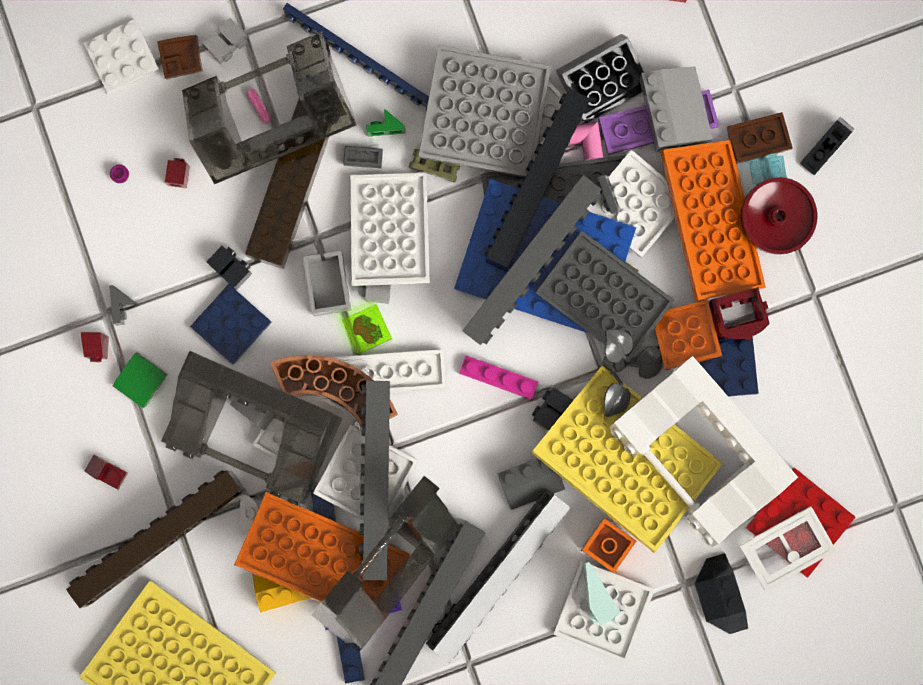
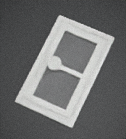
[739,506,836,591]

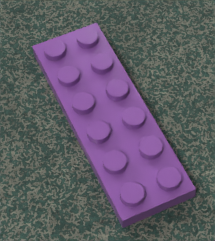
[598,89,719,155]

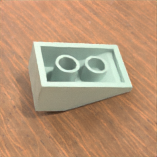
[583,561,621,626]

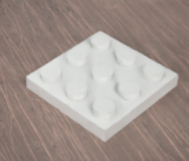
[84,19,160,95]

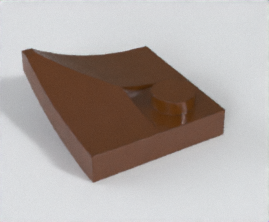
[157,35,203,79]

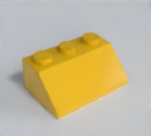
[252,574,309,613]

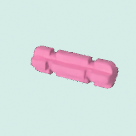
[246,88,272,124]

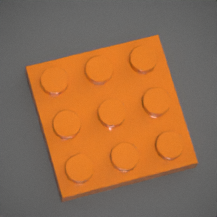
[655,299,722,370]

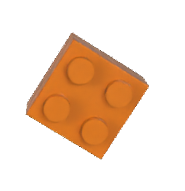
[581,518,637,573]

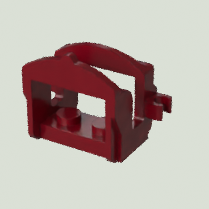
[709,287,770,341]

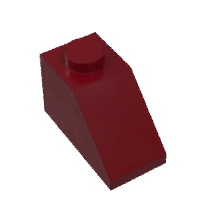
[81,332,109,363]

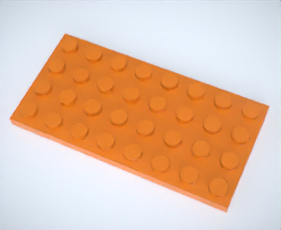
[660,140,766,301]
[234,492,410,627]

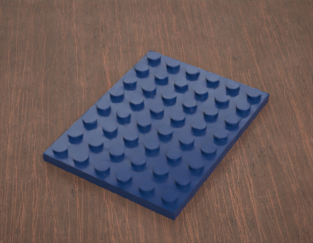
[454,179,636,333]

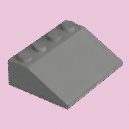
[639,66,713,152]

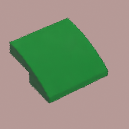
[113,352,168,408]

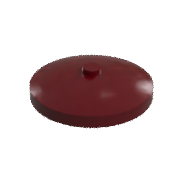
[741,177,818,255]

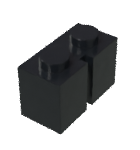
[206,246,252,290]
[532,388,573,431]

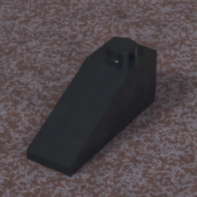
[800,117,855,175]

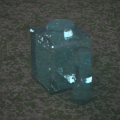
[750,154,787,184]

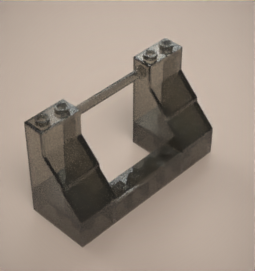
[182,31,357,185]
[161,351,343,505]
[312,476,459,652]

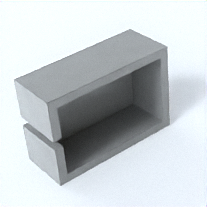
[303,251,352,317]

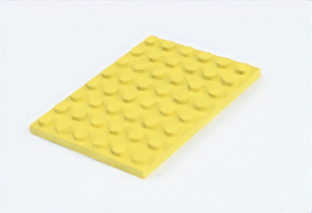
[531,366,723,553]
[79,580,276,685]

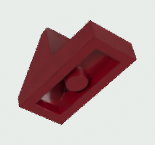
[84,454,128,490]

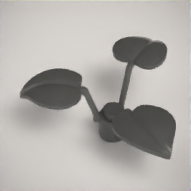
[602,329,663,417]

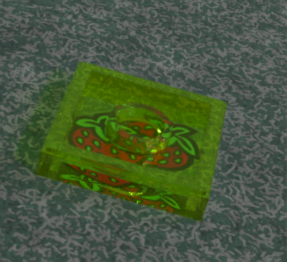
[342,304,392,355]

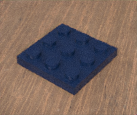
[190,284,272,365]
[698,336,759,397]

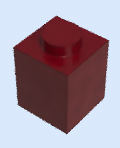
[165,158,190,188]

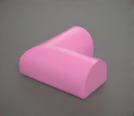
[568,122,603,160]

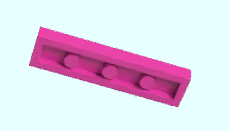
[459,356,538,400]

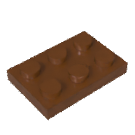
[726,112,793,164]

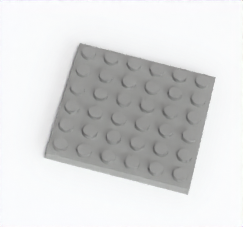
[418,45,551,178]

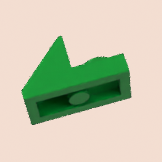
[366,109,405,137]

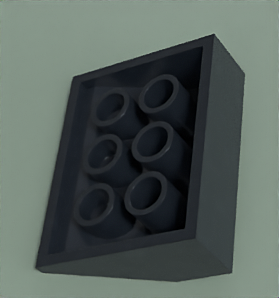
[555,34,644,123]

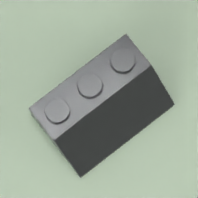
[497,458,565,510]

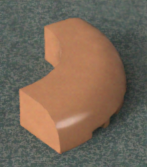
[270,355,398,427]

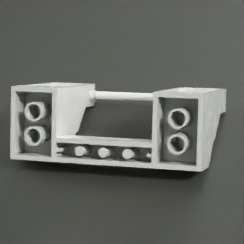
[609,356,798,547]

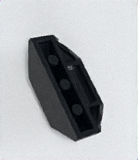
[694,553,748,634]

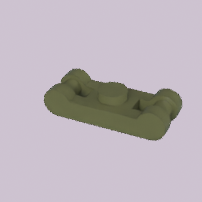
[408,149,461,183]

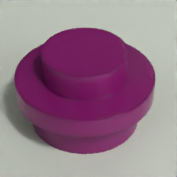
[110,164,129,184]

